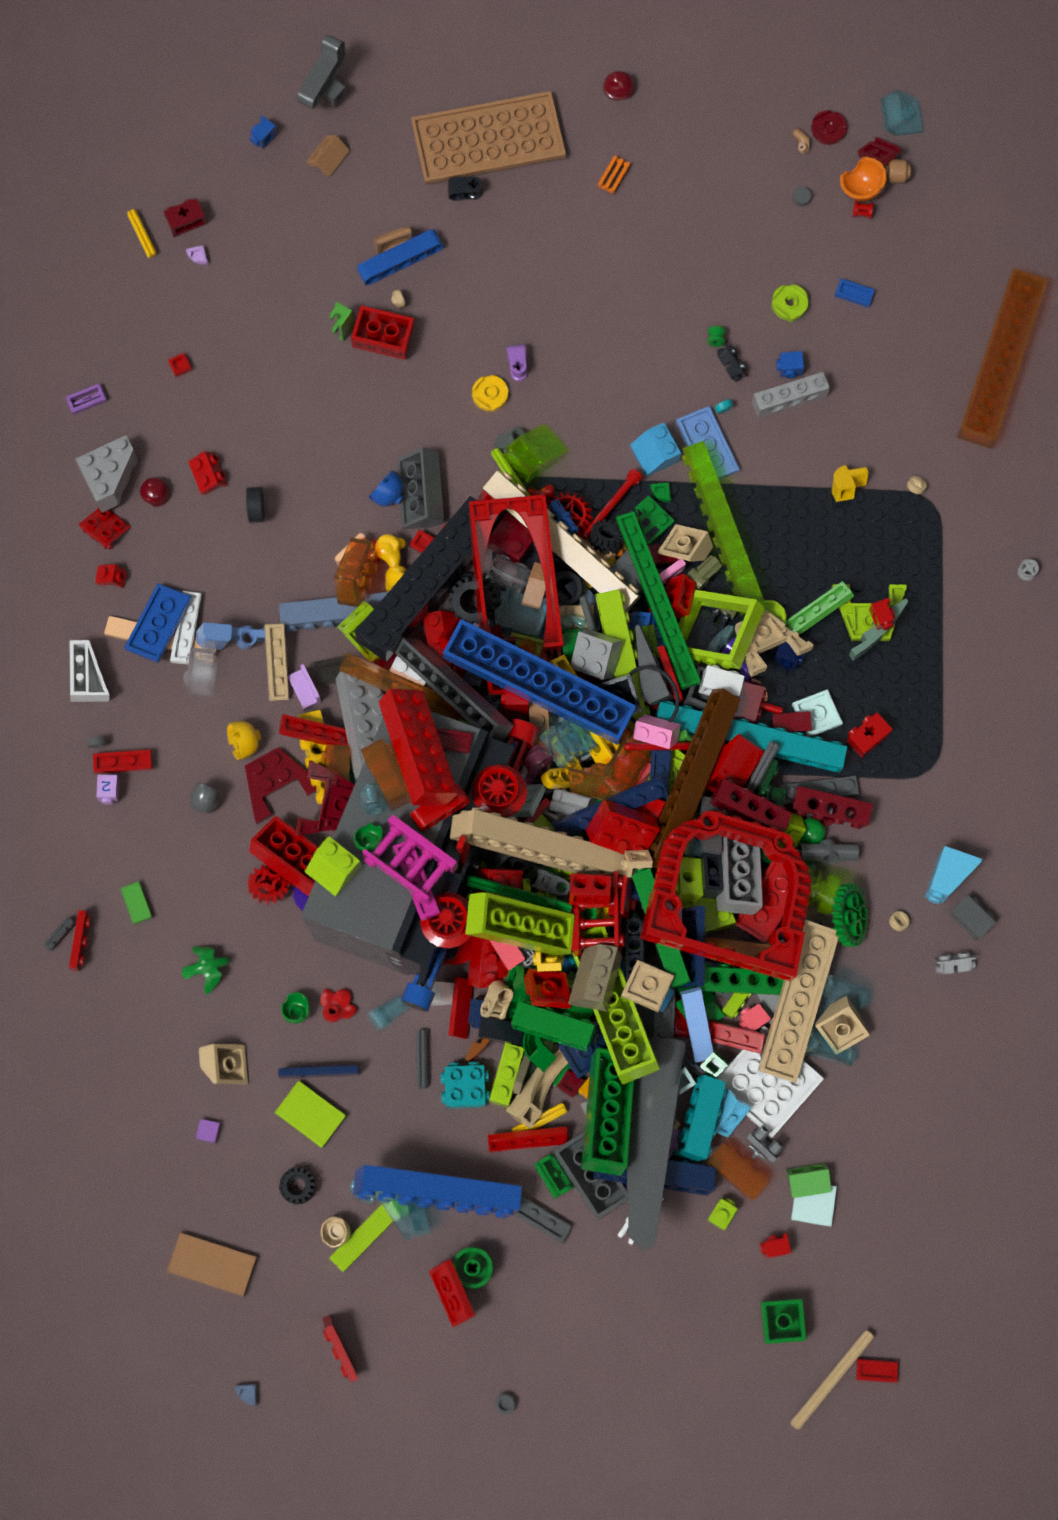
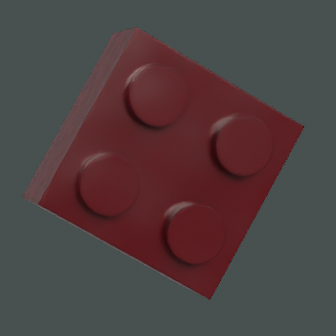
[487,511,533,567]

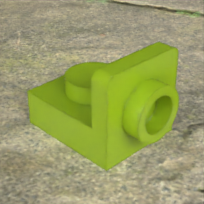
[707,1198,738,1231]

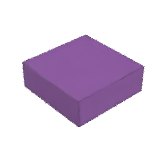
[195,1119,220,1143]

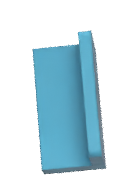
[715,1088,752,1138]

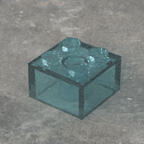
[539,719,598,768]

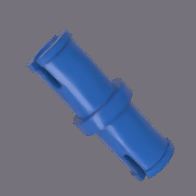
[549,499,579,535]

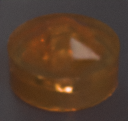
[517,639,537,655]

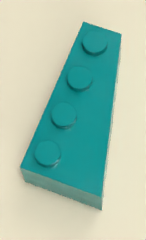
[672,1075,726,1163]

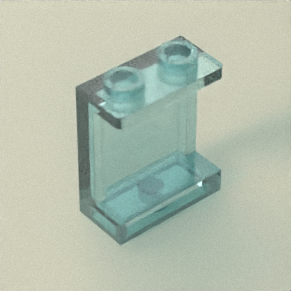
[493,586,547,639]

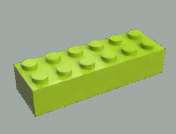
[466,892,574,955]

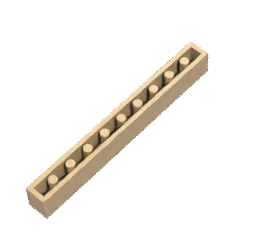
[483,471,641,612]

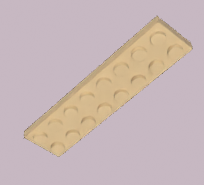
[758,920,839,1083]

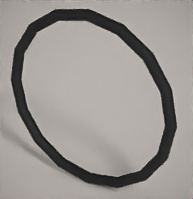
[628,665,680,724]

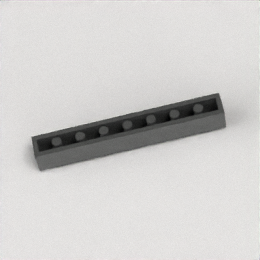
[395,637,513,741]

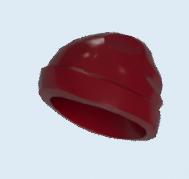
[603,71,635,101]

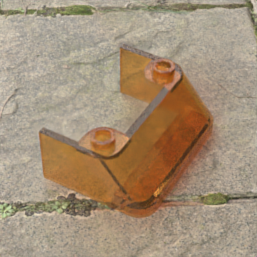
[568,726,651,800]

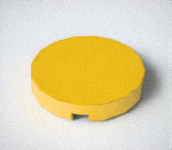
[472,375,508,411]

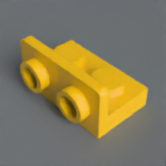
[533,951,565,972]

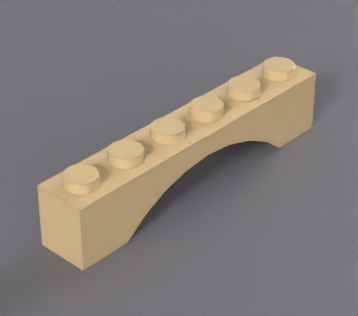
[506,1042,568,1128]

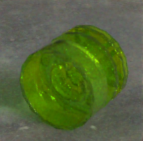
[808,866,842,915]

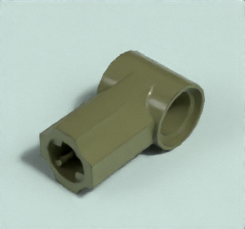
[686,555,722,591]

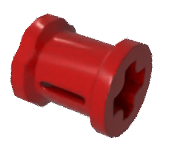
[852,201,873,219]

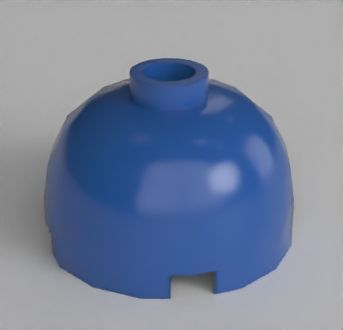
[368,469,404,507]

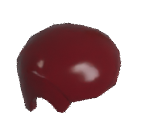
[139,477,171,507]

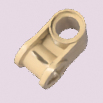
[480,980,513,1020]

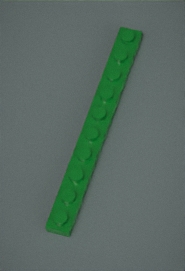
[616,511,701,690]

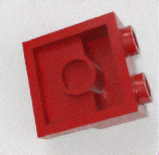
[524,969,571,1009]

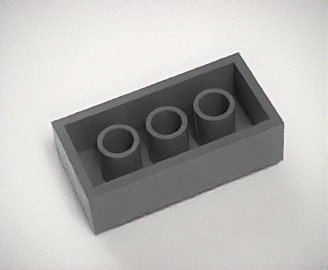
[553,1131,628,1222]

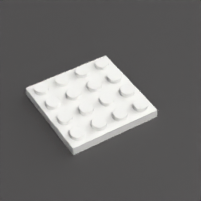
[717,1026,824,1138]

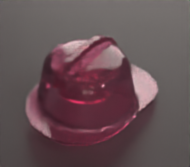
[524,745,556,785]

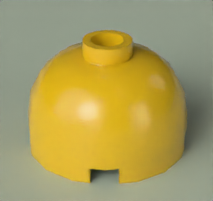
[227,721,261,760]

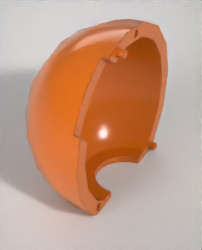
[840,157,886,202]

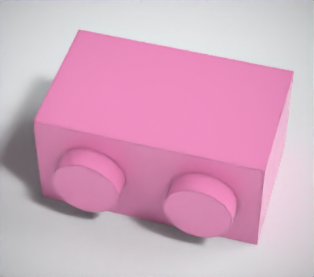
[633,714,681,749]

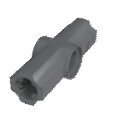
[798,839,859,865]

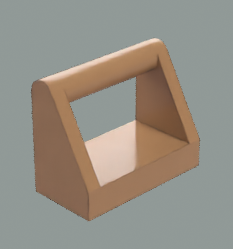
[372,226,412,254]

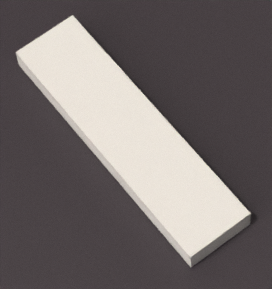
[170,591,202,665]

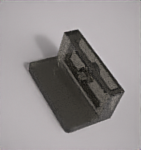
[314,655,354,686]

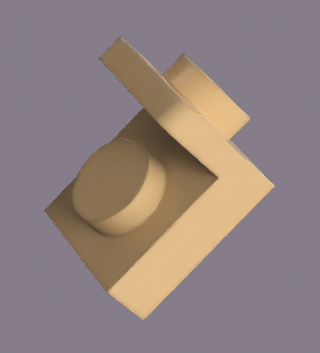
[621,850,653,878]

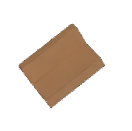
[306,135,349,177]

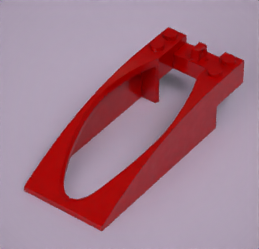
[469,495,563,698]

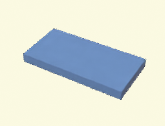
[675,406,740,484]

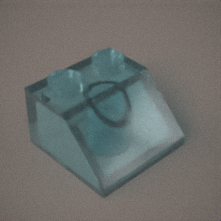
[880,90,924,136]

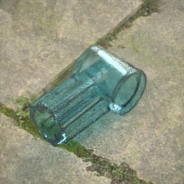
[366,995,408,1032]

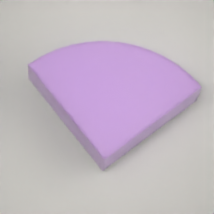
[186,245,208,265]

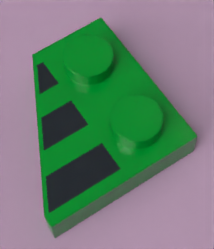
[635,495,675,545]

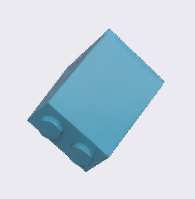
[924,846,982,904]

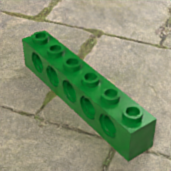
[692,963,784,995]

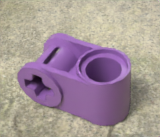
[507,344,527,381]

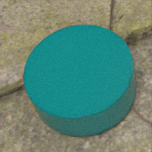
[714,399,734,414]

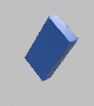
[834,278,875,308]

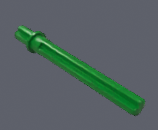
[466,875,572,913]

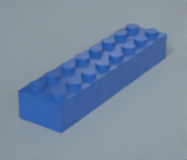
[353,1165,522,1219]

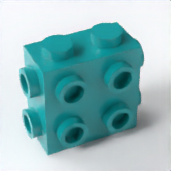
[441,1062,489,1109]

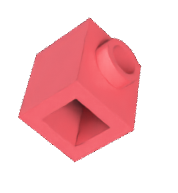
[739,1004,771,1031]

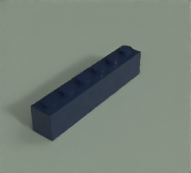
[594,1158,716,1196]

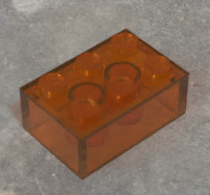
[334,538,378,607]
[360,739,411,812]

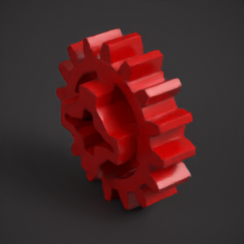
[247,864,290,905]

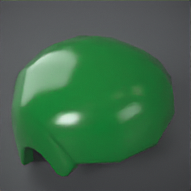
[799,818,826,844]
[353,823,385,853]
[281,992,311,1024]

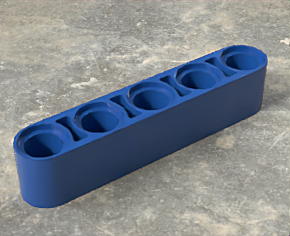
[357,229,444,285]

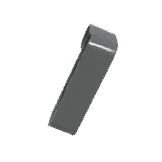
[296,34,346,109]

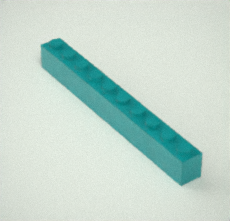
[655,701,847,773]

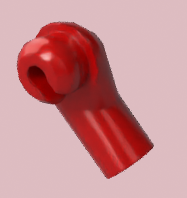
[527,485,555,500]

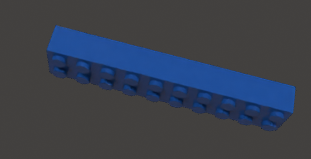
[443,619,636,745]

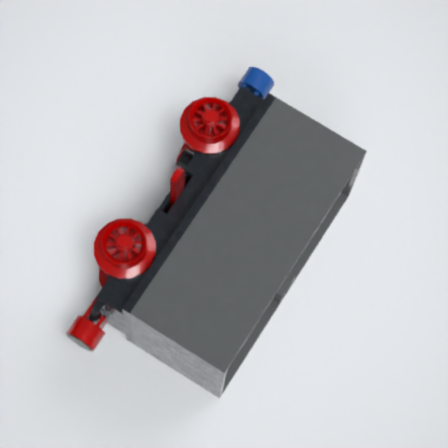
[301,711,539,1012]

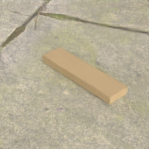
[264,624,289,701]

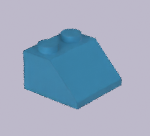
[630,422,681,477]

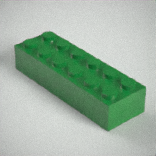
[581,1048,634,1176]

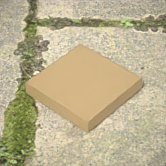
[621,960,674,1012]

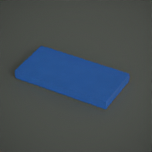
[124,584,192,663]

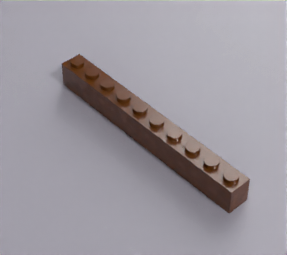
[648,689,741,873]

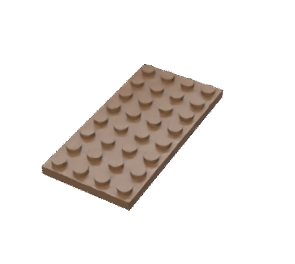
[411,91,566,185]

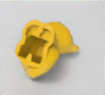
[375,534,407,592]

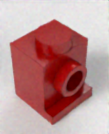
[869,598,895,630]
[759,1233,791,1259]

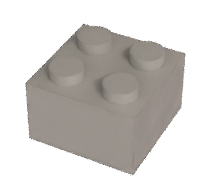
[571,629,622,680]

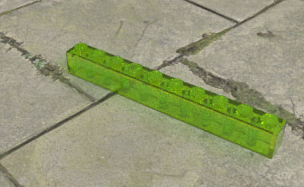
[682,440,768,616]

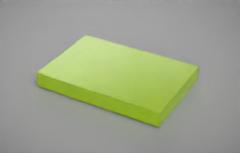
[274,1080,346,1148]

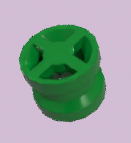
[707,326,726,347]

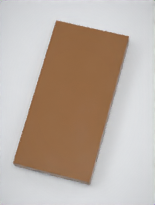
[167,1233,257,1297]

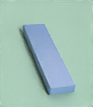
[681,987,713,1063]

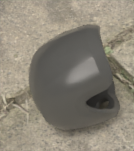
[190,782,221,814]

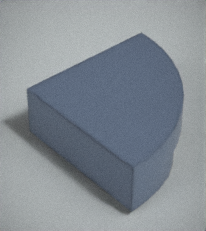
[235,1384,257,1405]

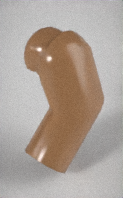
[792,128,810,153]

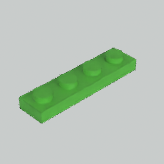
[785,581,854,635]

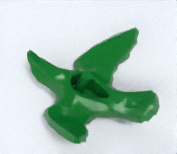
[181,946,231,995]

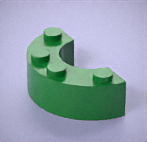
[523,1005,594,1072]

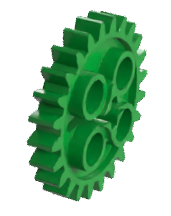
[831,883,869,947]

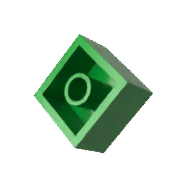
[759,1299,806,1345]

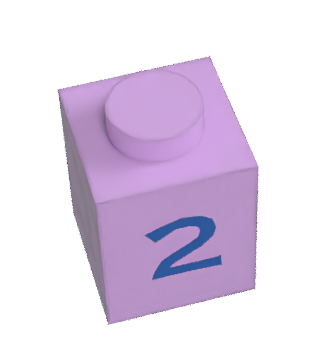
[96,775,120,805]

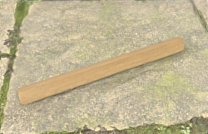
[790,1330,874,1430]

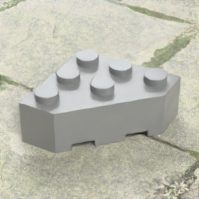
[75,435,138,512]

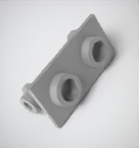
[933,951,976,975]

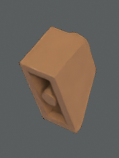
[522,562,546,610]

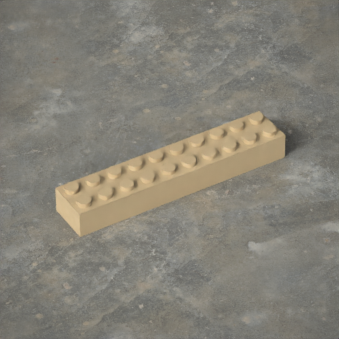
[450,808,637,880]

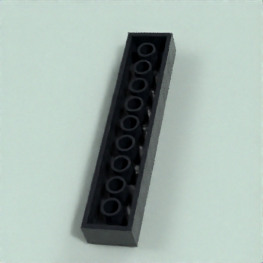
[355,496,501,662]

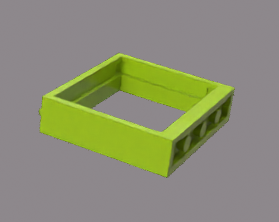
[678,590,765,670]

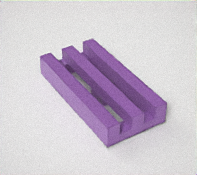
[65,383,107,415]

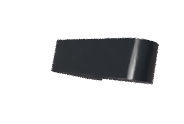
[605,918,647,983]

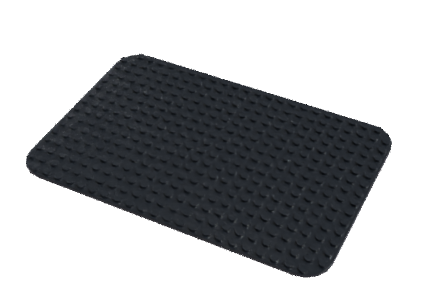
[486,476,942,780]

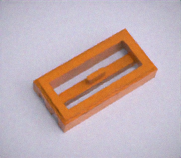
[598,155,630,194]

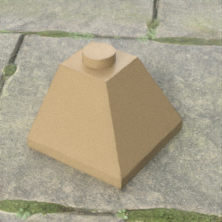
[658,524,713,562]
[815,995,870,1055]
[199,1044,248,1085]

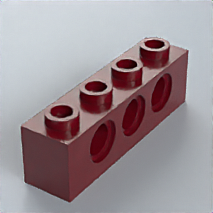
[709,779,792,832]
[790,786,873,830]

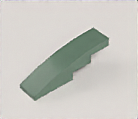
[849,599,908,661]

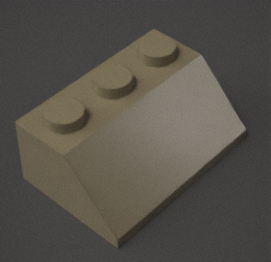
[568,944,622,1012]

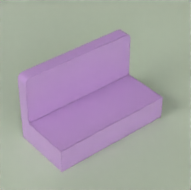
[288,664,321,711]

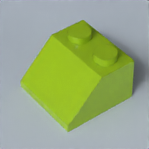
[305,836,362,897]

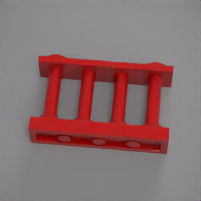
[570,871,625,956]

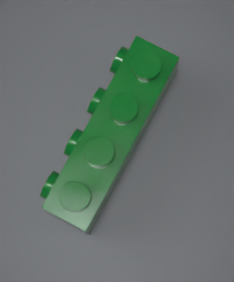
[511,1001,596,1052]

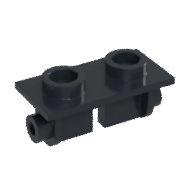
[717,343,748,382]

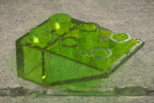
[503,424,568,483]

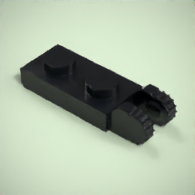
[690,608,730,651]

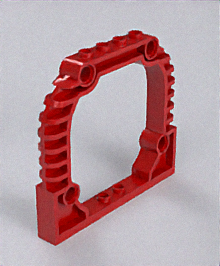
[640,810,811,982]

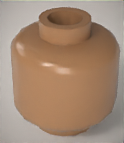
[884,159,911,183]

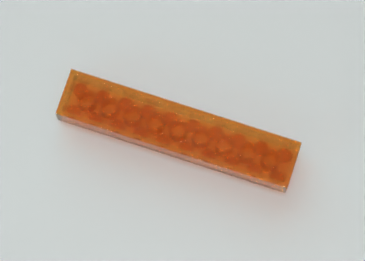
[956,268,1048,449]

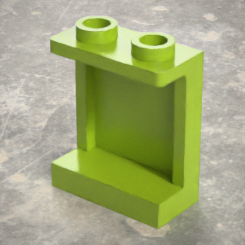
[337,601,379,662]

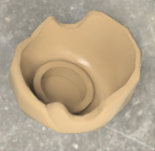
[320,1216,351,1248]

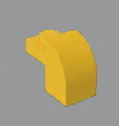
[831,465,869,502]

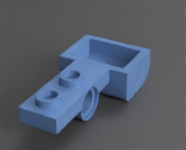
[196,622,265,650]

